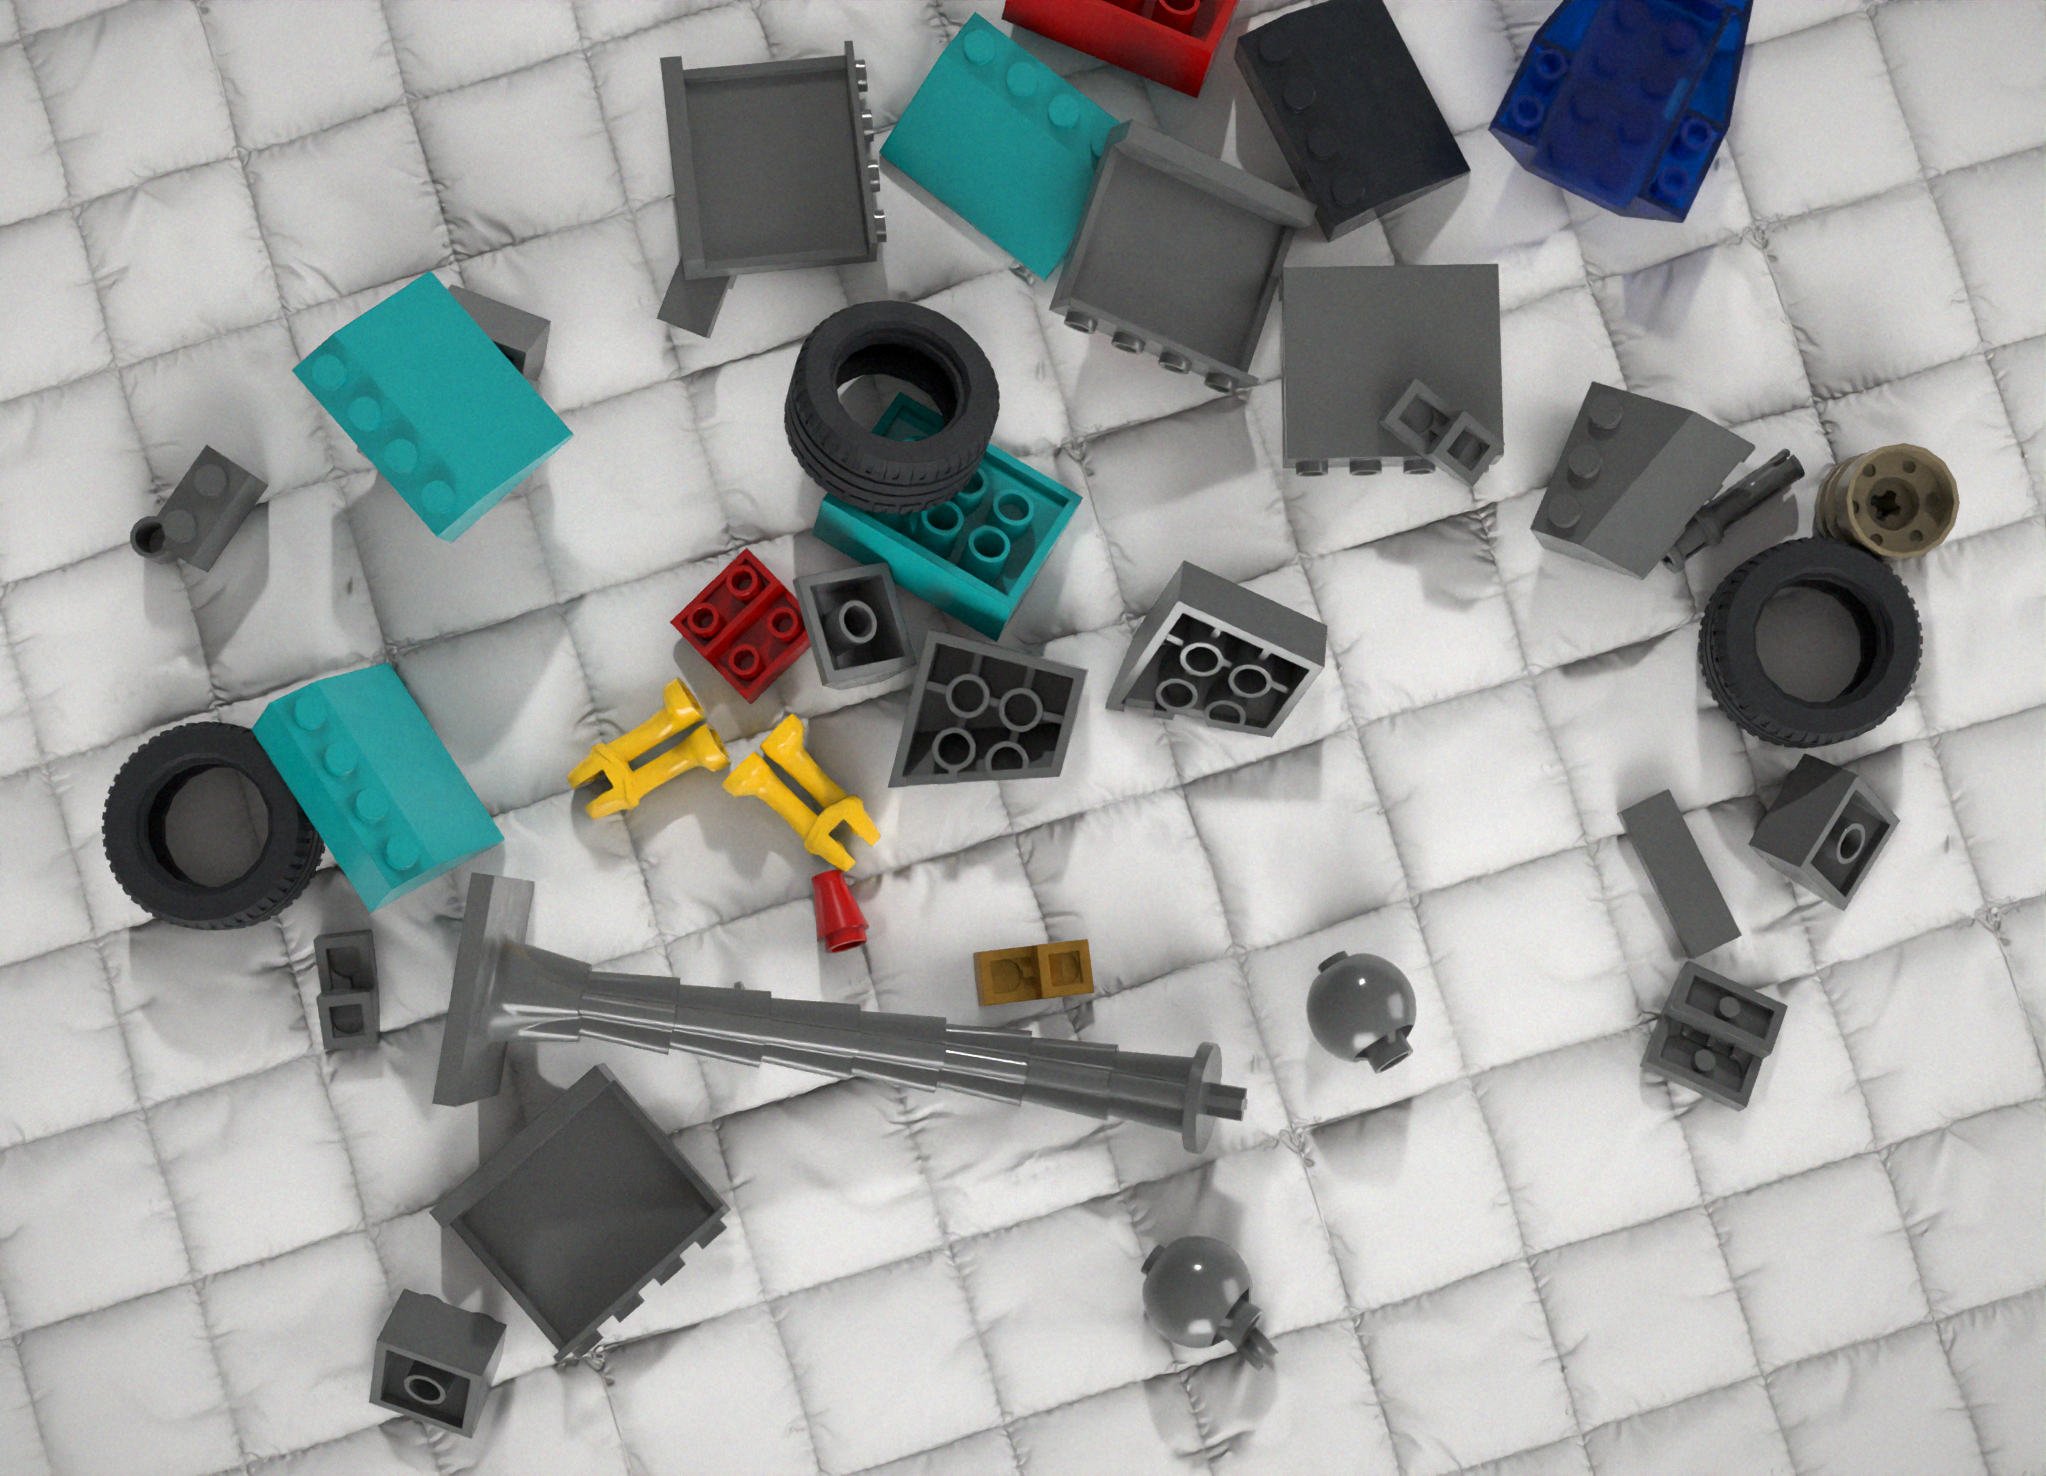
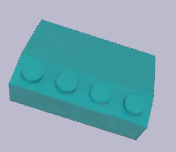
[879,12,1121,282]
[292,271,575,543]
[812,392,1083,642]
[251,662,505,913]

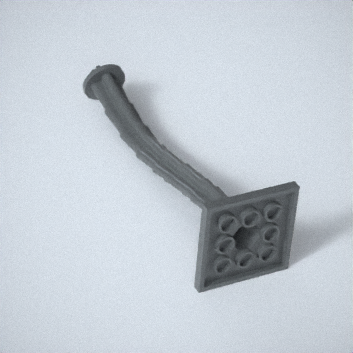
[432,872,1248,1154]

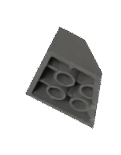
[1530,381,1756,580]
[1105,560,1328,738]
[888,629,1089,788]

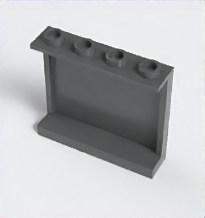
[660,40,887,280]
[1049,119,1317,394]
[1278,264,1504,477]
[429,1063,731,1363]

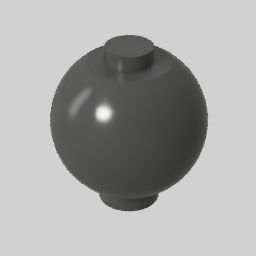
[1306,951,1417,1074]
[1141,1236,1263,1348]

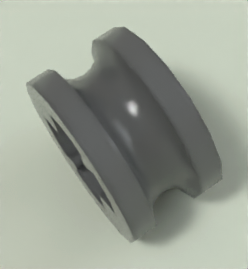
[1231,1326,1278,1371]

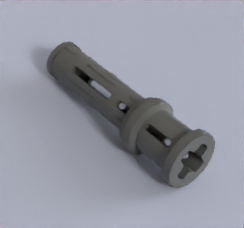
[1660,448,1805,574]

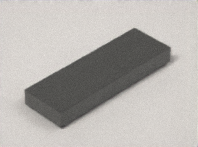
[1617,789,1742,959]

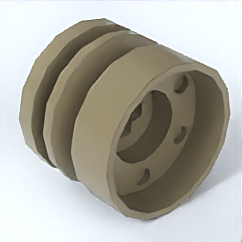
[1814,443,1960,563]

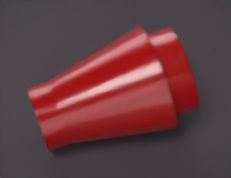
[811,869,869,954]

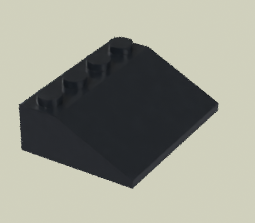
[1234,0,1471,243]

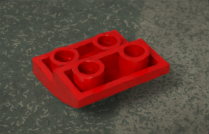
[670,548,811,704]

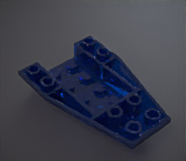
[1488,0,1754,223]

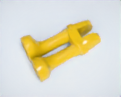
[566,677,732,820]
[721,713,881,872]

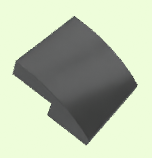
[1640,960,1788,1112]

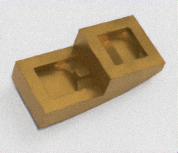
[973,939,1094,1007]

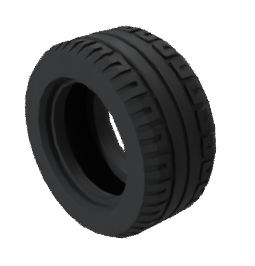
[784,300,1000,514]
[1698,536,1923,749]
[101,721,326,930]

